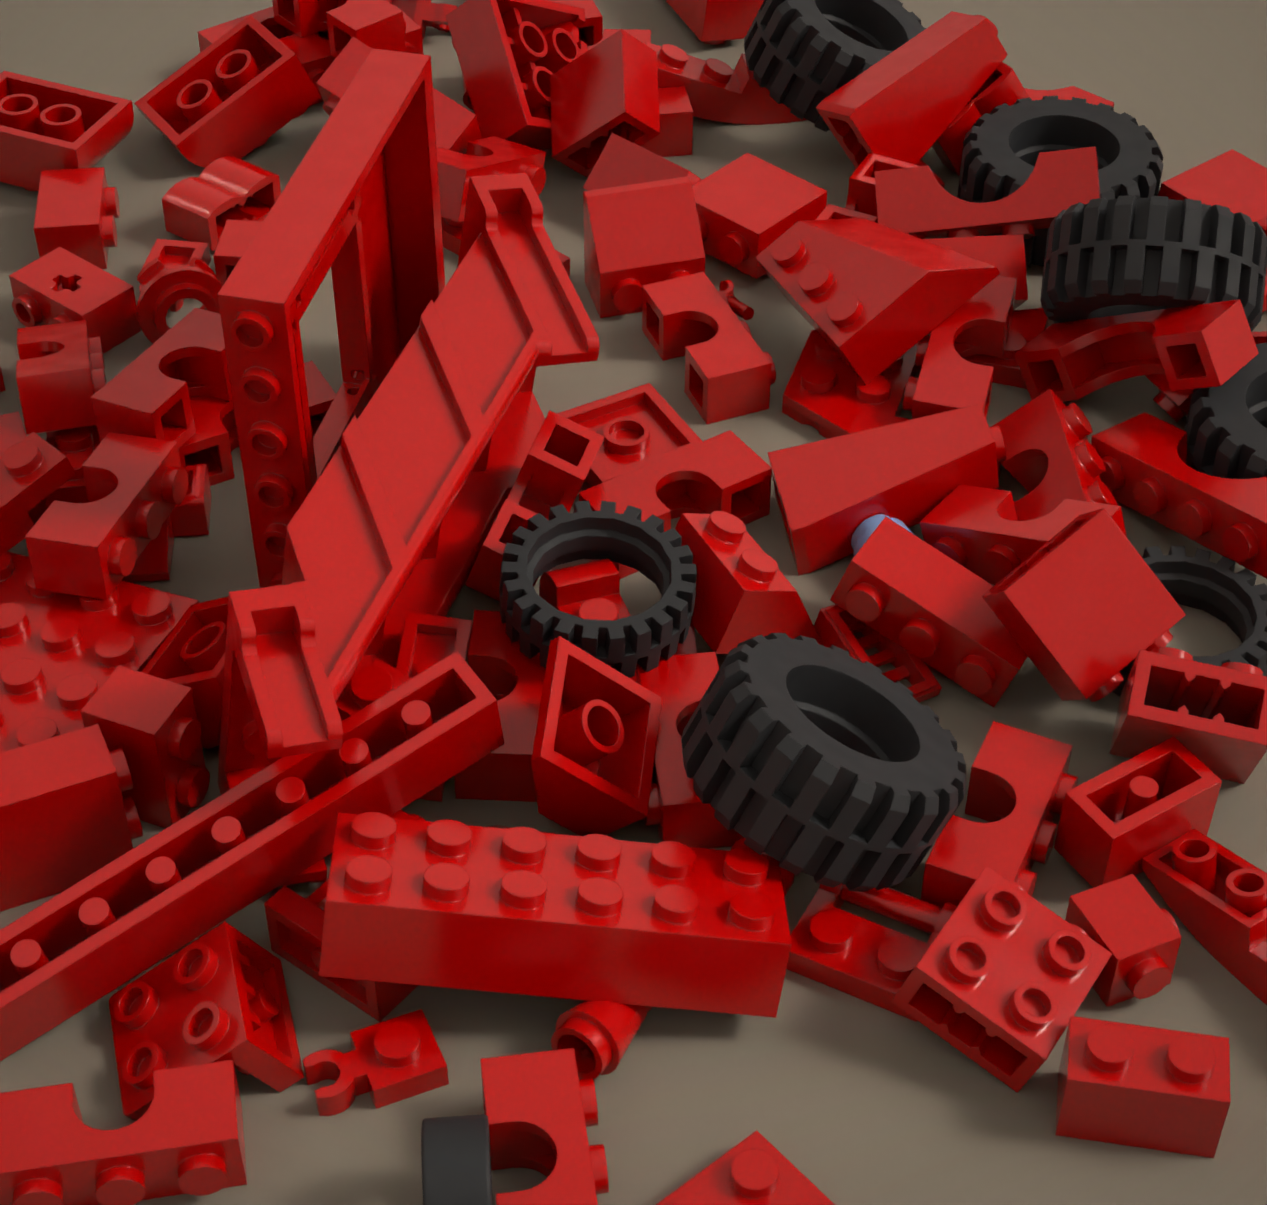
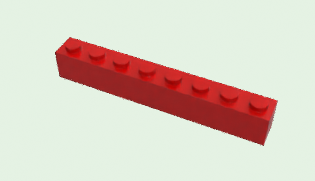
[0,651,505,1061]

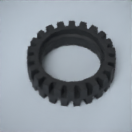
[499,501,697,677]
[1112,545,1267,696]

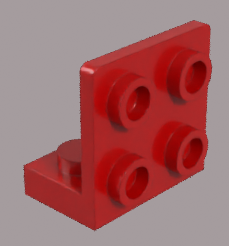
[109,921,304,1121]

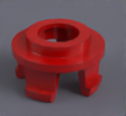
[136,257,223,343]

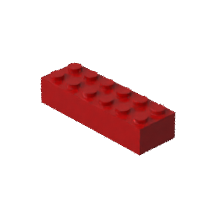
[319,812,792,1018]

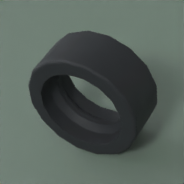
[421,1114,493,1205]

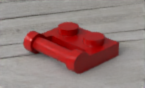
[787,884,957,1022]

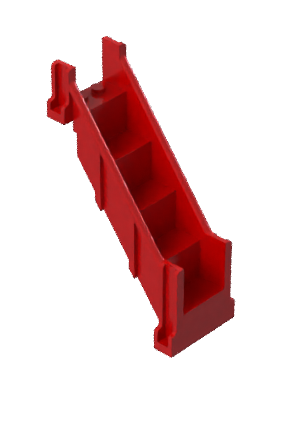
[217,173,600,887]

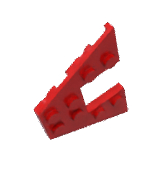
[782,308,1049,480]

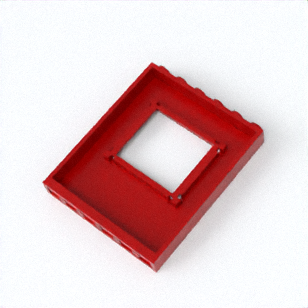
[217,49,445,588]

